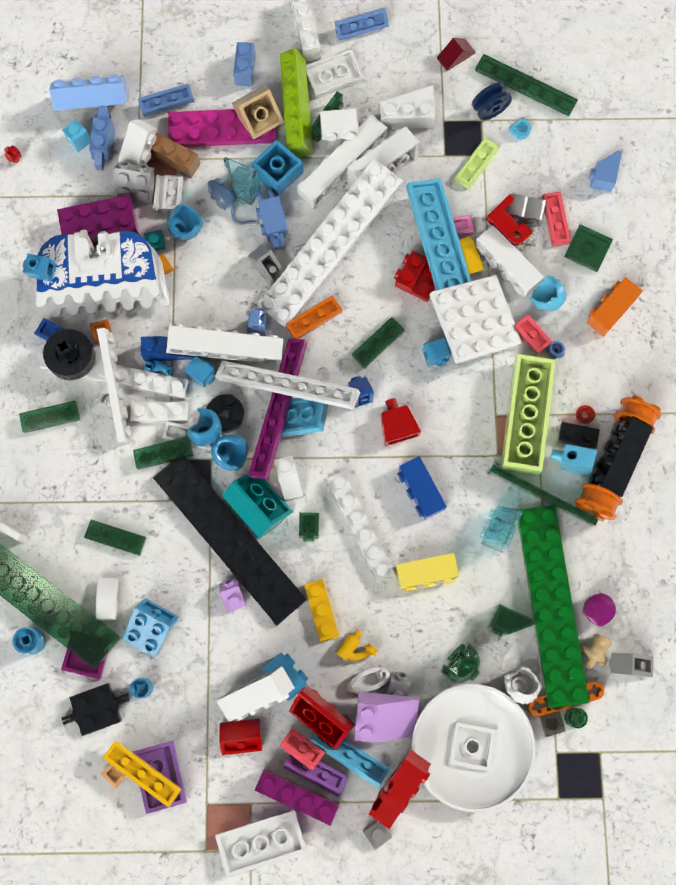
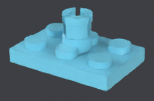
[281,398,329,437]

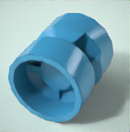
[12,627,46,654]

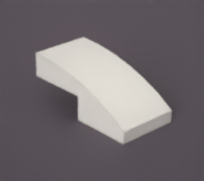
[96,578,119,621]

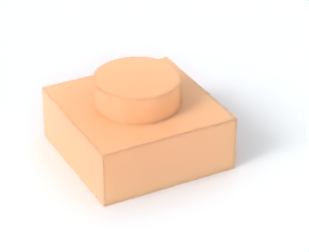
[101,764,127,789]

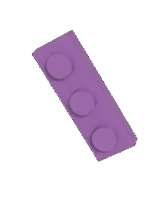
[283,755,348,796]

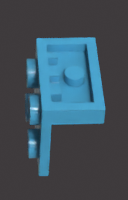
[122,598,179,658]

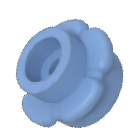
[547,341,565,359]

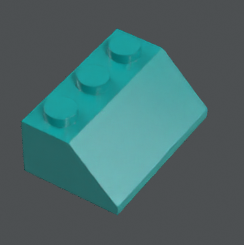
[222,474,293,539]

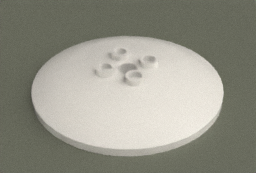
[412,684,536,812]

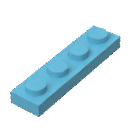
[310,733,390,788]

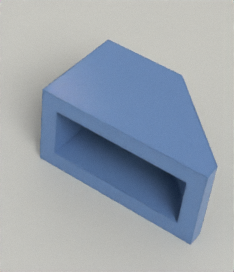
[588,151,622,192]

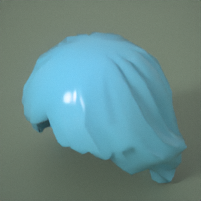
[530,275,567,311]

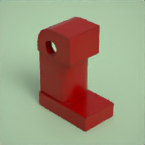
[485,194,533,246]

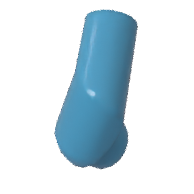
[144,360,173,376]

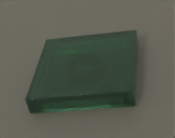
[564,224,613,272]

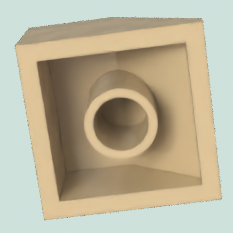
[232,86,284,139]

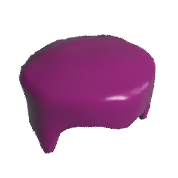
[582,593,616,626]

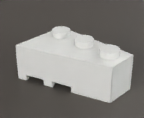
[379,85,435,129]

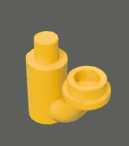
[335,629,378,662]

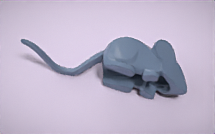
[207,178,259,225]

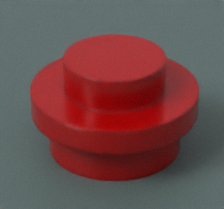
[4,145,22,163]

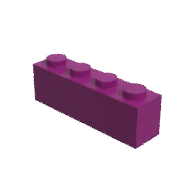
[254,769,339,826]

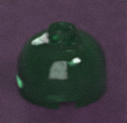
[441,642,480,683]

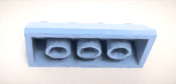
[49,74,129,111]

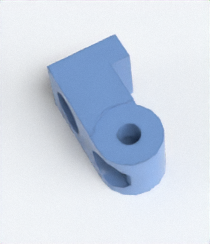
[247,310,267,336]

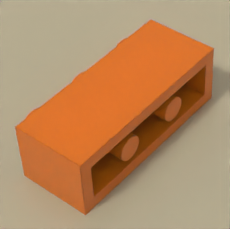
[587,277,643,336]

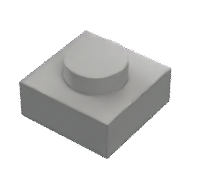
[363,821,392,850]

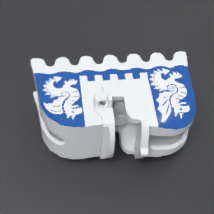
[35,230,171,318]

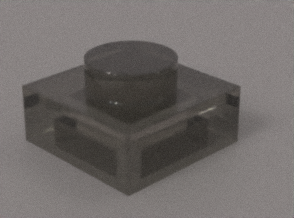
[539,711,566,737]

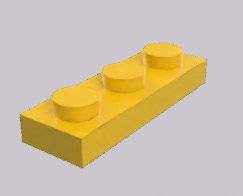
[304,579,339,642]

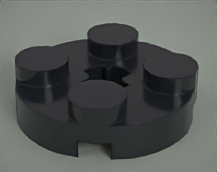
[206,394,245,433]

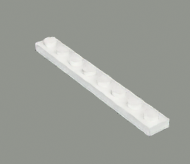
[39,349,190,400]
[215,361,360,410]

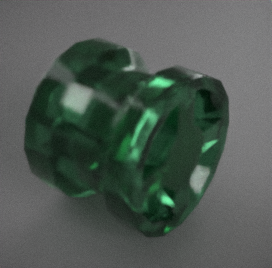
[564,707,588,729]

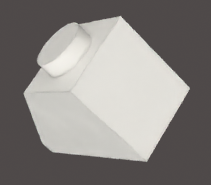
[274,455,303,501]

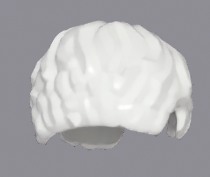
[504,666,541,705]

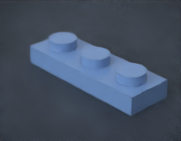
[334,8,389,40]
[138,83,194,117]

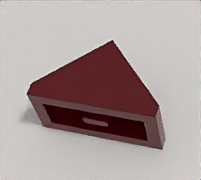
[437,38,476,71]

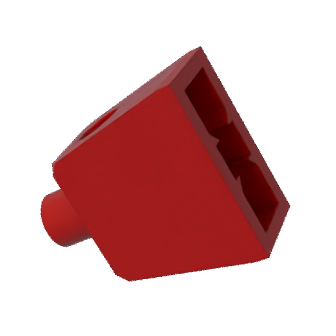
[381,398,421,446]

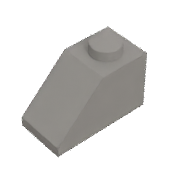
[248,245,284,286]
[609,652,653,677]

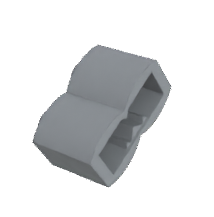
[506,194,546,228]

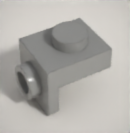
[387,671,411,696]

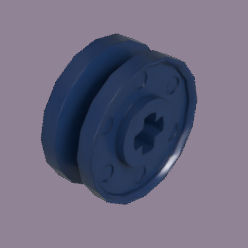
[471,82,512,121]

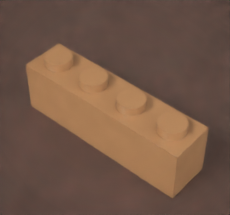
[150,132,200,178]

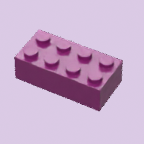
[57,195,140,246]

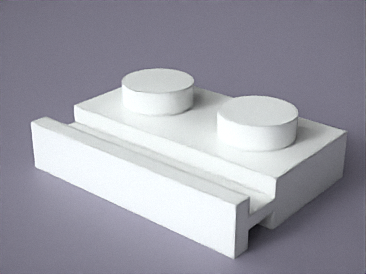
[153,175,184,212]

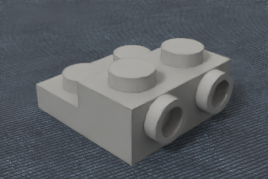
[114,161,154,205]

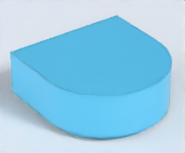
[509,117,531,139]

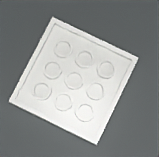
[429,275,523,364]

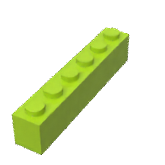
[280,48,313,159]

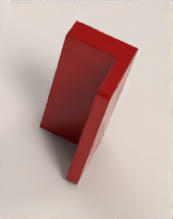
[219,718,263,755]

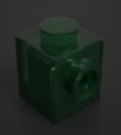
[299,512,319,542]

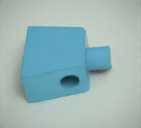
[550,445,597,477]

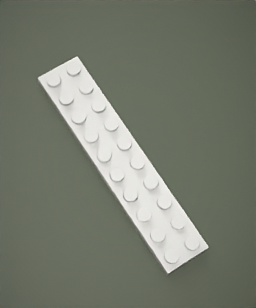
[257,158,404,329]

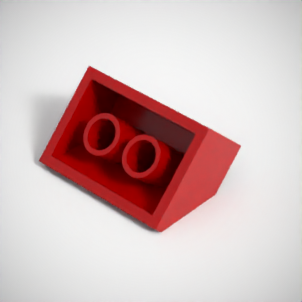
[289,686,355,750]

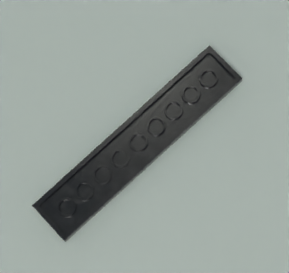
[153,453,307,626]

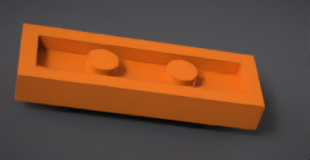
[285,295,342,339]

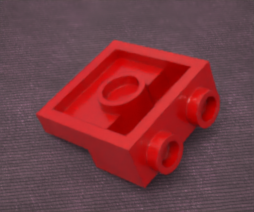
[394,251,435,303]

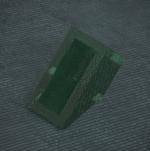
[487,604,536,637]

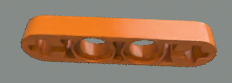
[527,681,605,716]

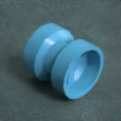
[130,678,153,699]

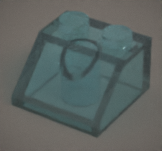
[224,157,261,205]
[480,506,523,553]

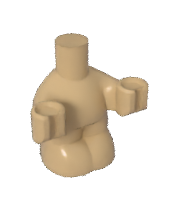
[580,634,612,669]

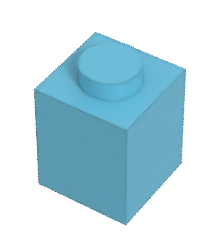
[62,119,91,152]

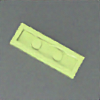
[454,138,500,190]

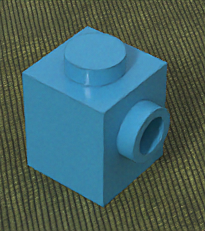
[22,253,56,282]
[422,338,452,367]
[184,356,216,388]

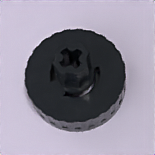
[43,329,96,380]

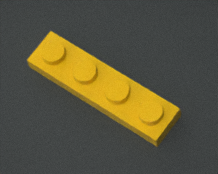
[103,740,182,808]

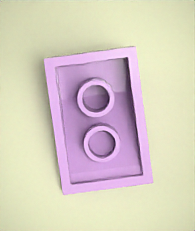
[354,692,419,742]

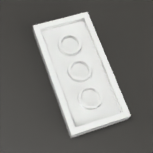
[215,809,307,878]

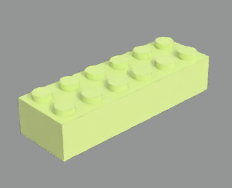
[500,354,556,475]

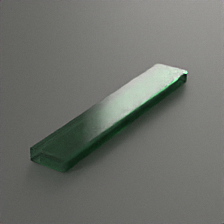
[475,54,578,116]
[488,465,599,526]

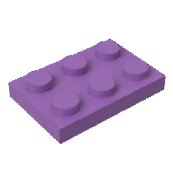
[133,740,187,814]

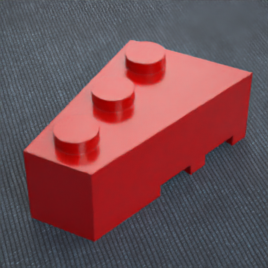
[368,749,431,829]

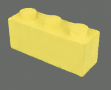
[395,553,459,592]

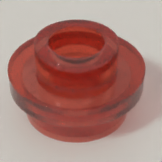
[576,405,595,424]

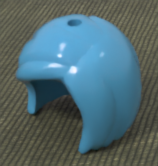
[167,204,203,240]
[187,408,222,446]
[211,435,248,471]

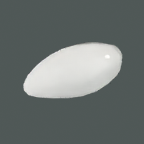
[347,667,390,695]

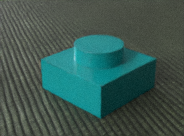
[144,229,166,251]

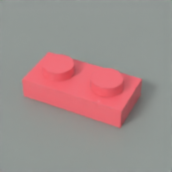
[514,314,552,355]
[280,728,325,771]

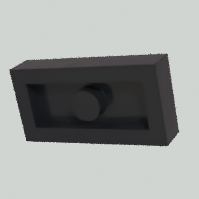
[558,422,600,449]

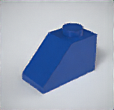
[348,376,374,408]

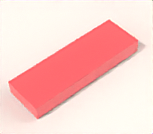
[542,192,571,247]

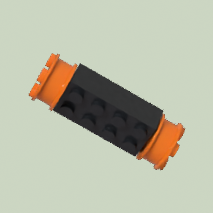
[575,395,662,521]

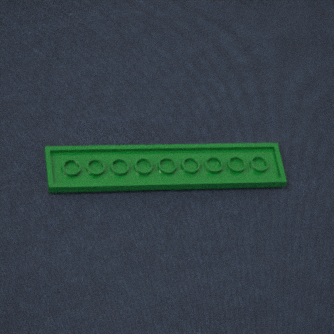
[516,505,589,708]

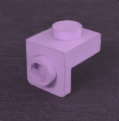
[219,578,246,613]

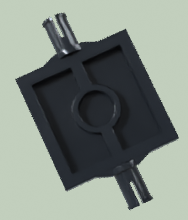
[61,683,130,736]

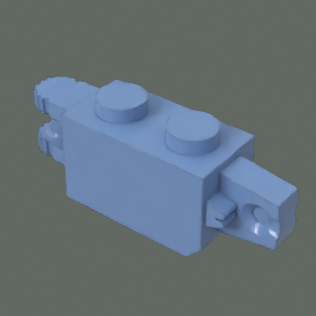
[89,106,115,170]
[256,188,288,251]

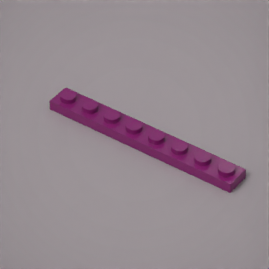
[248,339,308,479]

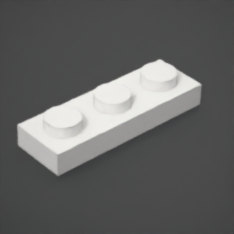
[130,402,189,422]

